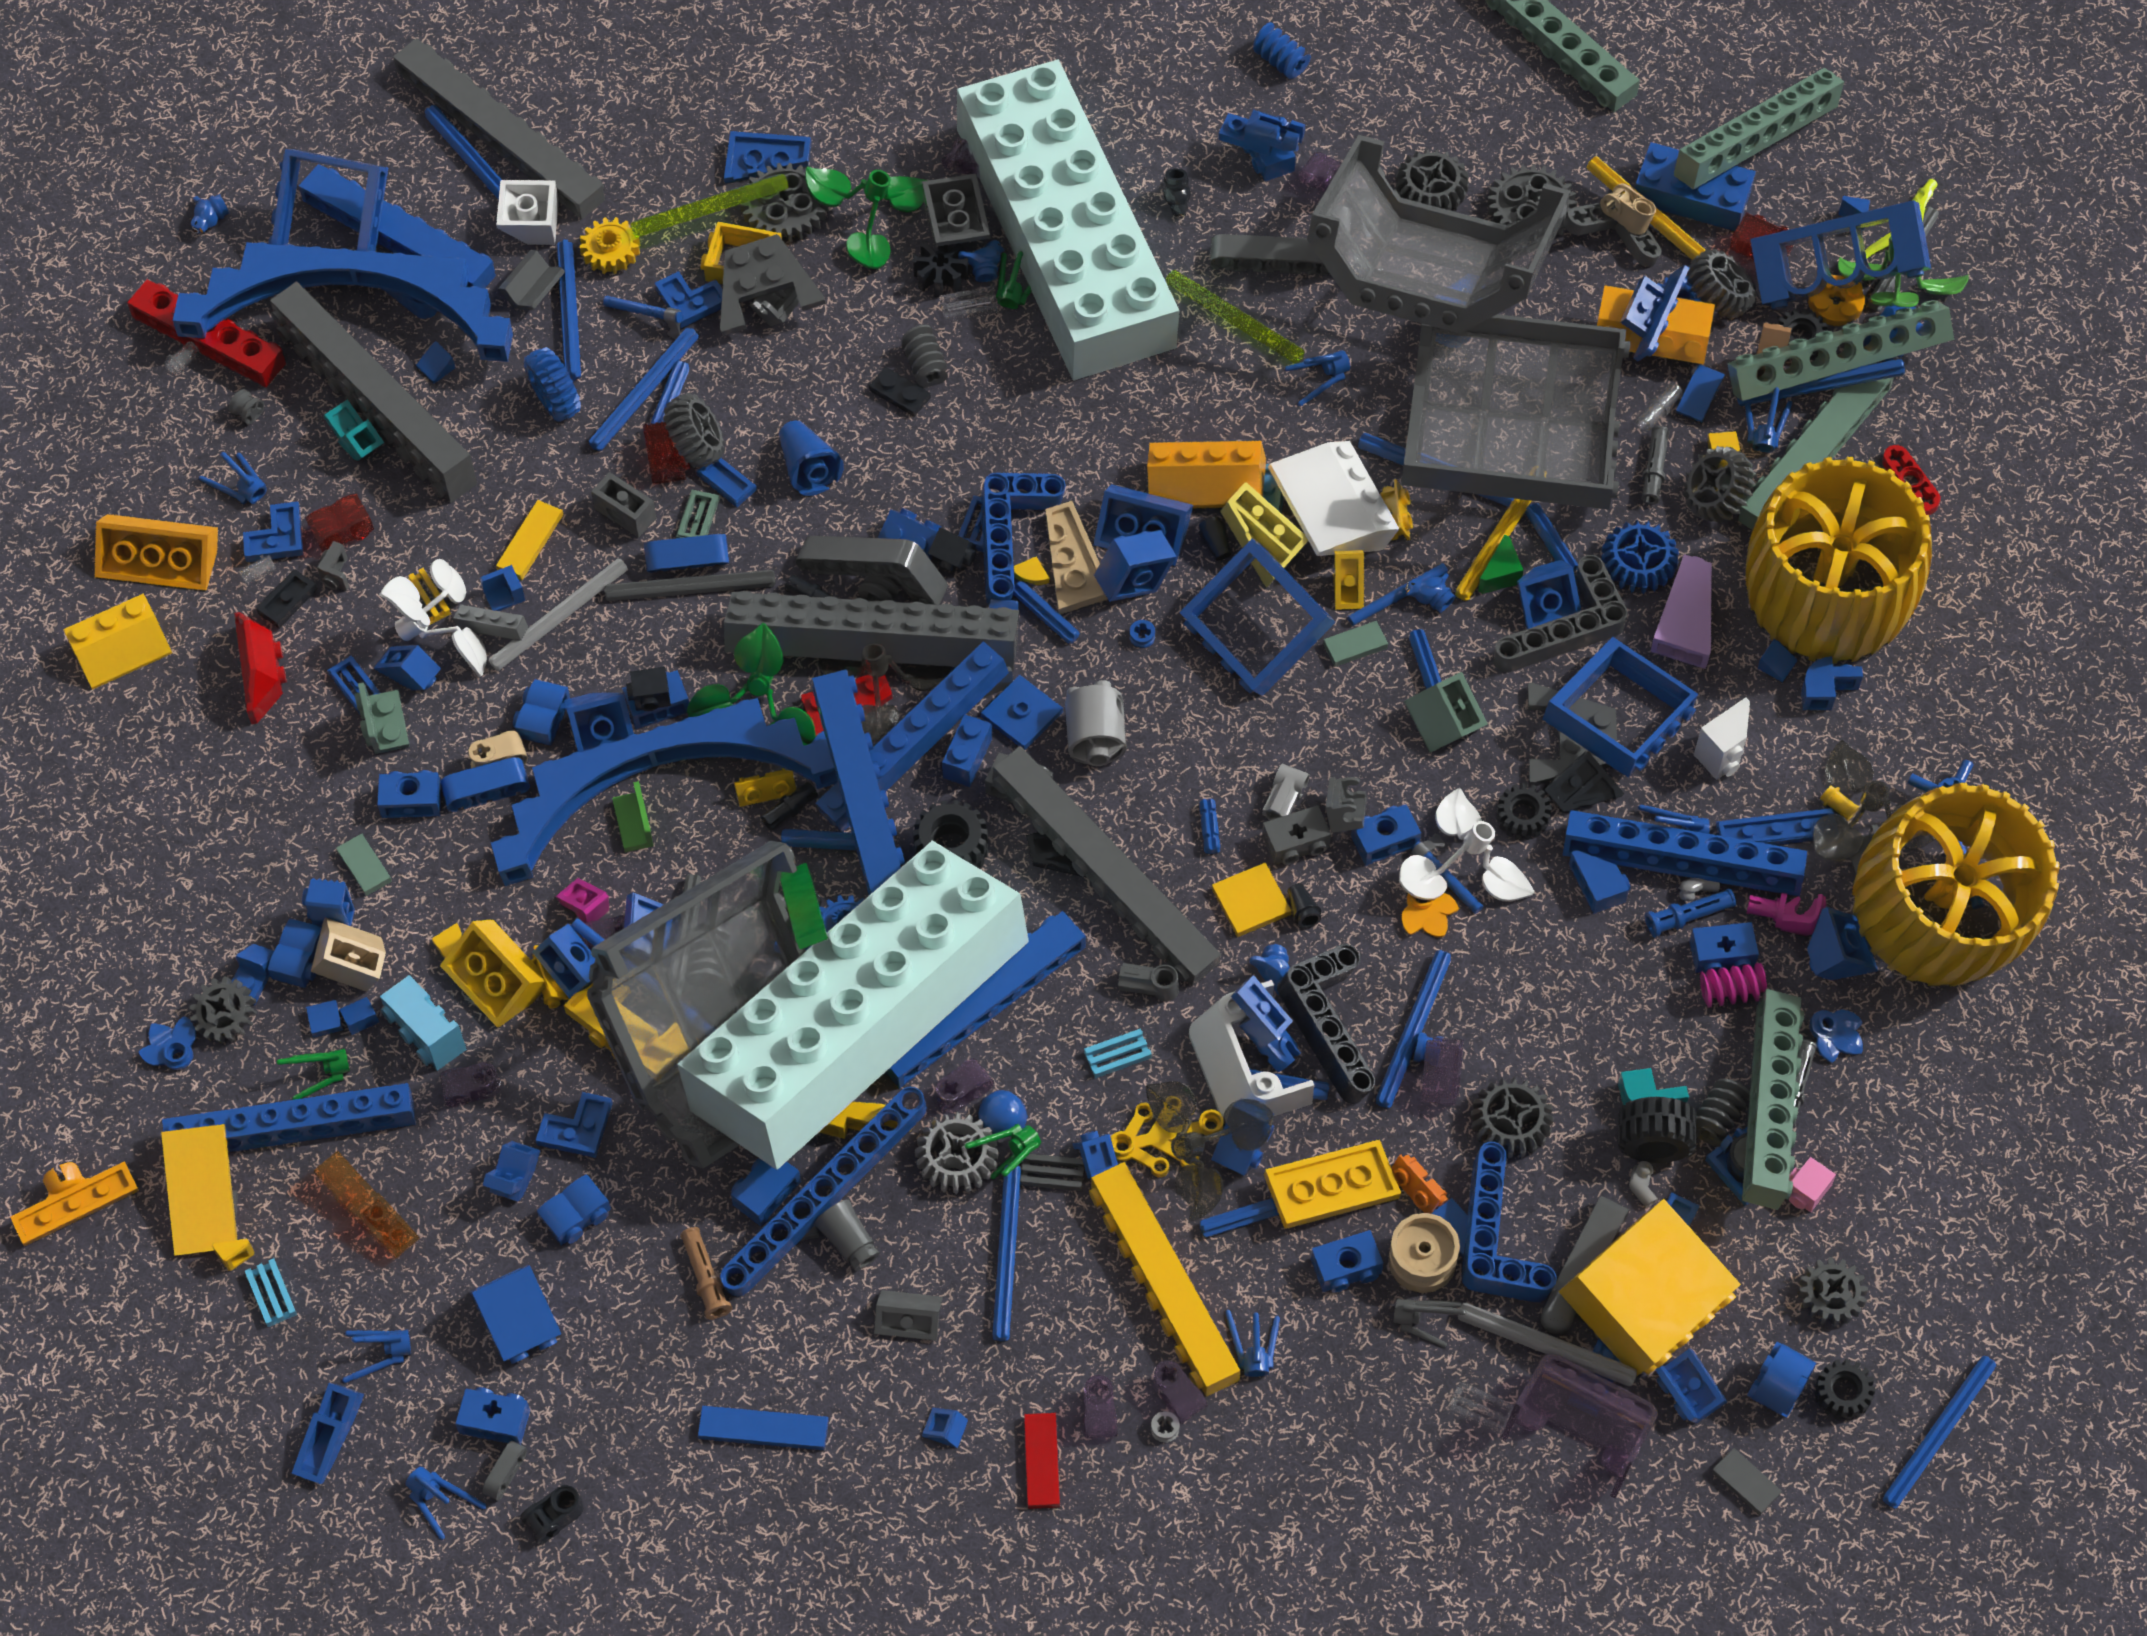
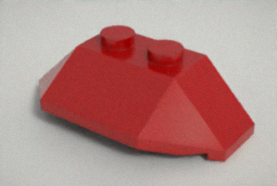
[234,612,287,724]

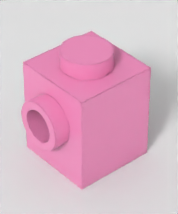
[1789,1157,1836,1212]

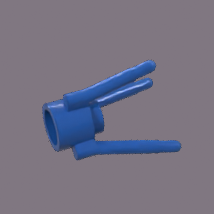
[1285,350,1351,406]
[1745,387,1792,453]
[199,452,267,505]
[1638,805,1710,834]
[1225,1310,1280,1377]
[342,1330,411,1383]
[406,1467,487,1540]

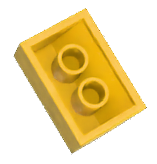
[63,593,172,690]
[440,920,546,1027]

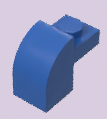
[1801,656,1863,710]
[482,1141,540,1202]

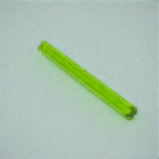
[631,174,788,237]
[1166,270,1305,364]

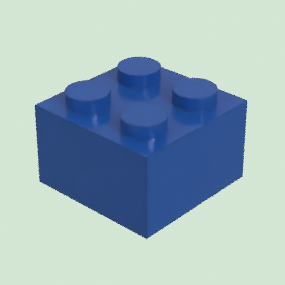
[1094,530,1177,602]

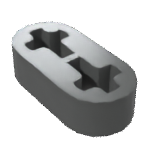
[483,1441,527,1501]

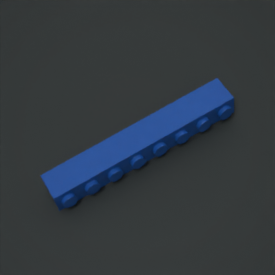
[299,164,496,288]
[815,641,1009,832]
[810,669,905,895]
[885,911,1086,1089]

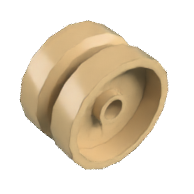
[1388,1213,1460,1293]

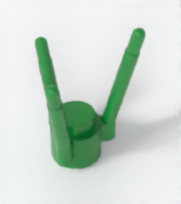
[995,251,1032,309]
[276,1048,350,1100]
[964,1124,1041,1179]

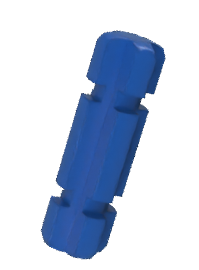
[1199,798,1220,854]

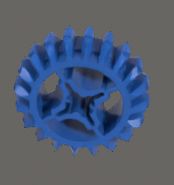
[524,347,581,422]
[1601,520,1679,594]

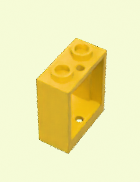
[701,222,782,284]

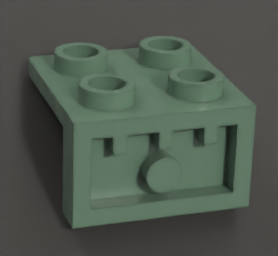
[355,682,410,754]

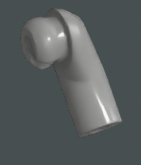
[1679,878,1720,901]
[1629,1161,1658,1209]

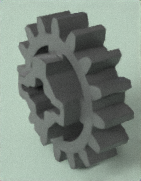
[190,976,257,1044]
[1798,1257,1868,1326]

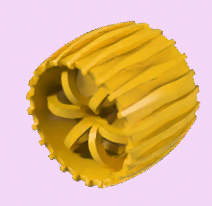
[1746,457,1932,664]
[1852,783,2060,987]

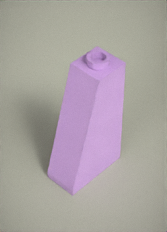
[1650,555,1712,669]

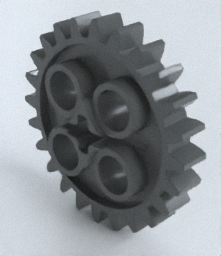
[740,163,829,242]
[1487,164,1577,244]

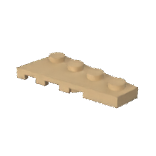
[1046,501,1107,614]

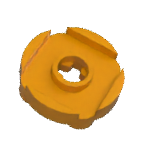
[1808,275,1865,326]

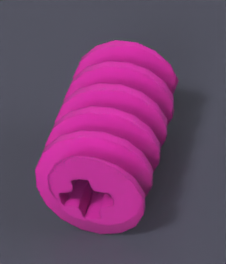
[1700,963,1767,1007]

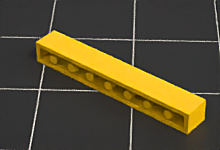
[1089,1162,1240,1397]

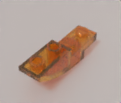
[314,1150,420,1259]

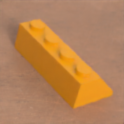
[1597,285,1715,364]
[1147,441,1266,508]
[95,514,218,591]

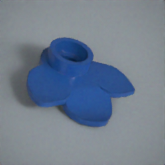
[1809,1009,1863,1063]
[139,1016,196,1070]

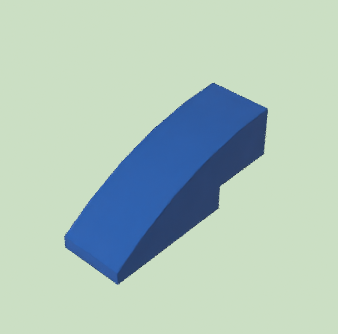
[292,1383,365,1484]

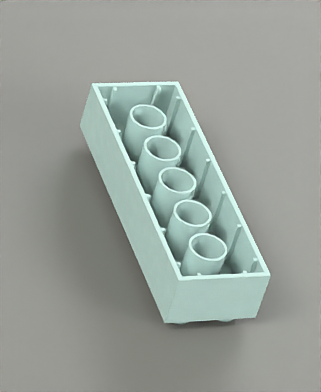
[957,59,1179,381]
[677,841,1029,1170]

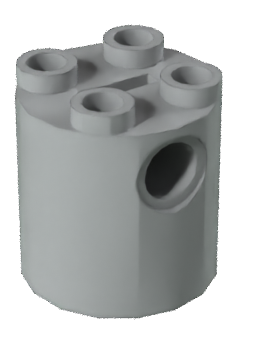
[1065,680,1127,766]

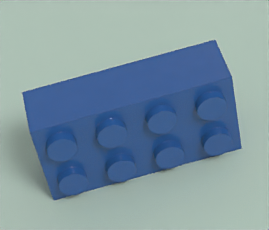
[1635,142,1756,232]

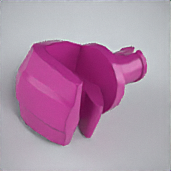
[1747,893,1827,936]

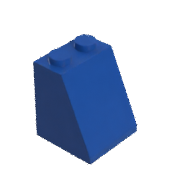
[470,1265,562,1364]

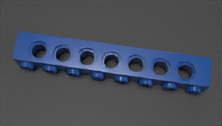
[1563,810,1807,897]
[162,1083,416,1152]

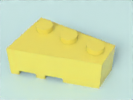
[1220,482,1308,587]

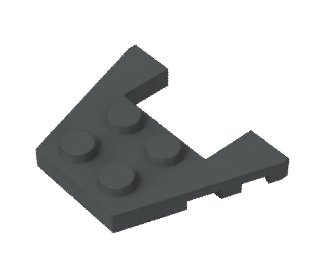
[720,234,826,336]
[1527,683,1617,787]

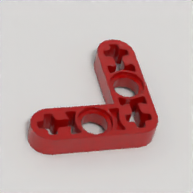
[1882,445,1941,515]

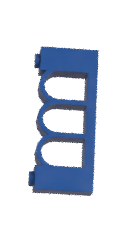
[1750,200,1931,310]

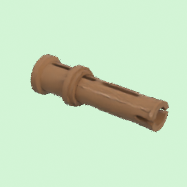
[680,1227,732,1320]

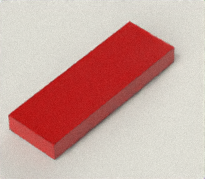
[1024,1413,1060,1509]

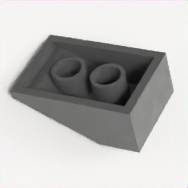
[922,174,990,247]

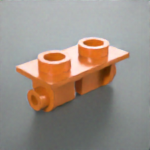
[1391,1155,1449,1214]

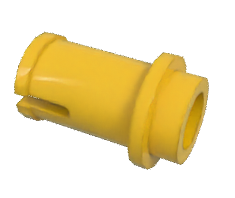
[1820,786,1859,822]

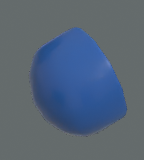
[977,1090,1028,1137]

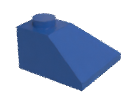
[1517,560,1581,629]
[564,693,634,752]
[1807,907,1878,980]

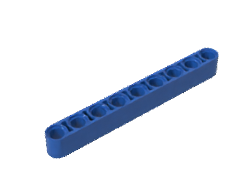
[720,1086,927,1297]

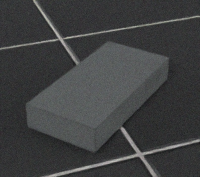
[1711,1448,1782,1516]

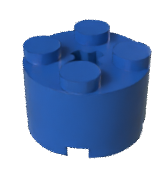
[1747,1342,1817,1418]

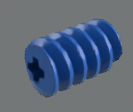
[1253,22,1311,79]

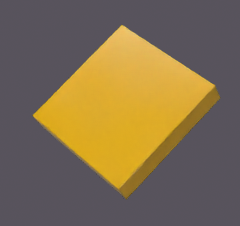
[1212,863,1291,937]

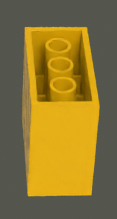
[1558,1199,1741,1376]

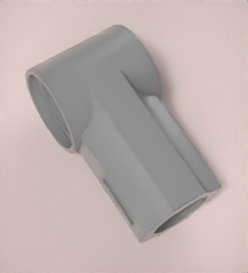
[1262,763,1310,820]

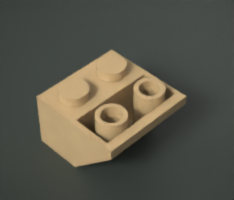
[311,918,386,992]

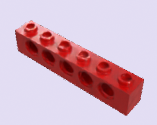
[127,279,286,388]

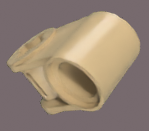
[1600,183,1656,235]
[468,731,528,768]

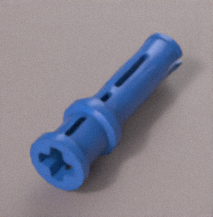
[1645,889,1736,938]

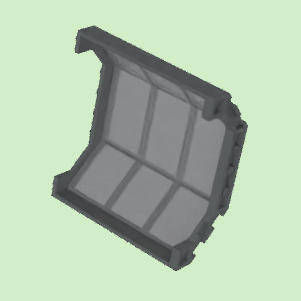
[1307,135,1571,334]
[1401,314,1630,510]
[587,841,806,1168]

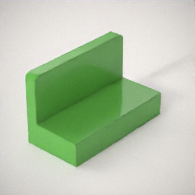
[612,781,654,853]

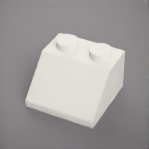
[496,180,559,245]
[1694,698,1750,780]

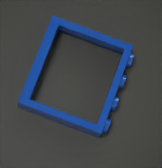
[268,149,388,251]
[1179,538,1336,696]
[1542,637,1698,778]

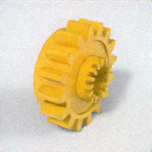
[580,217,641,274]

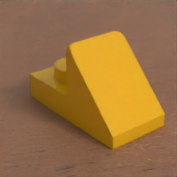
[1333,550,1364,610]

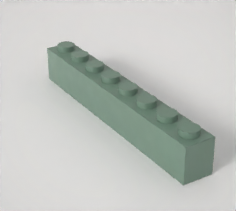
[1738,362,1894,530]

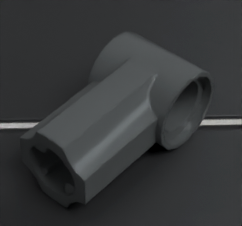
[1118,963,1179,1001]

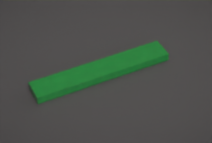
[780,863,828,950]

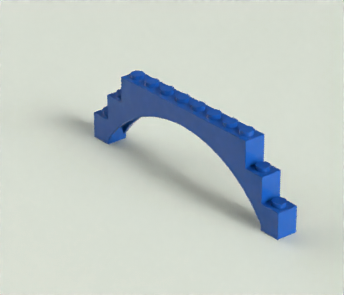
[172,242,513,362]
[491,698,838,886]

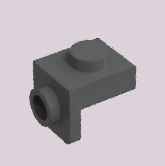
[317,541,349,591]

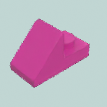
[556,878,609,927]

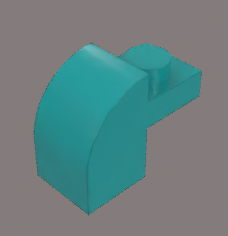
[323,399,384,461]
[1618,1068,1689,1105]

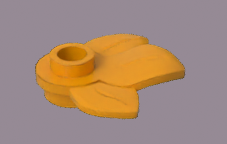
[1401,893,1459,938]

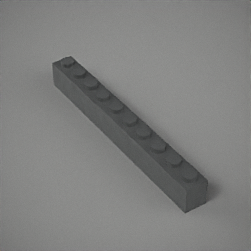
[393,38,605,220]
[992,746,1221,986]

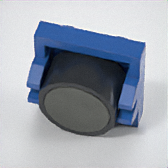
[1705,1126,1794,1206]

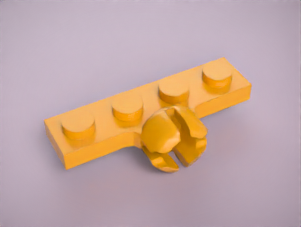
[10,1161,139,1246]

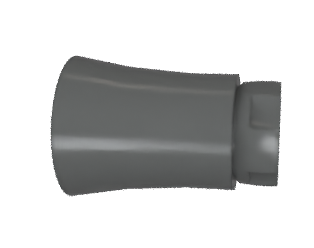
[814,1199,880,1271]

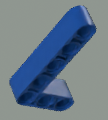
[981,473,1066,605]
[1461,1142,1557,1302]

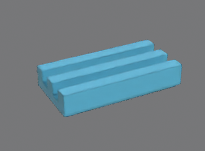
[1084,1028,1152,1078]
[245,1258,297,1327]

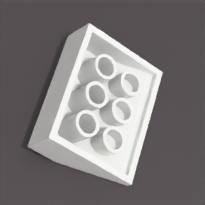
[1268,441,1399,556]

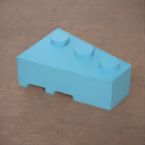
[380,975,467,1071]

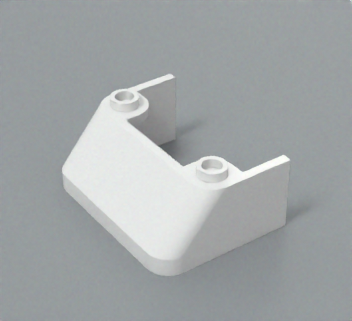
[1189,980,1314,1124]

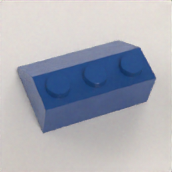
[1093,484,1193,566]

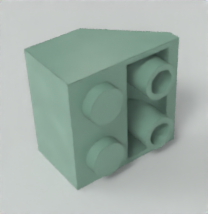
[1404,672,1488,753]

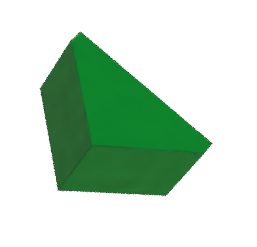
[1478,535,1524,594]

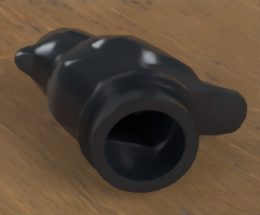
[1163,168,1191,217]

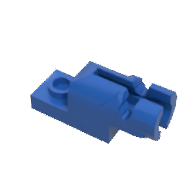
[1218,110,1306,156]
[1231,975,1301,1072]

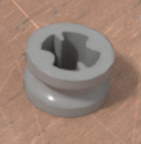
[1151,1411,1180,1443]

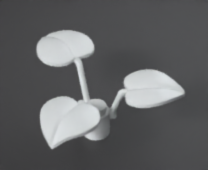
[379,559,487,678]
[1399,788,1534,901]

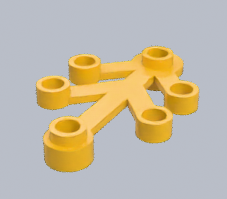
[1110,1095,1224,1177]

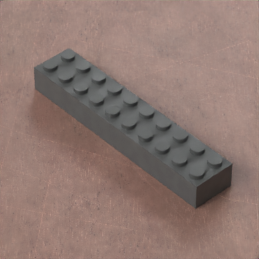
[270,281,477,503]
[724,591,1019,670]

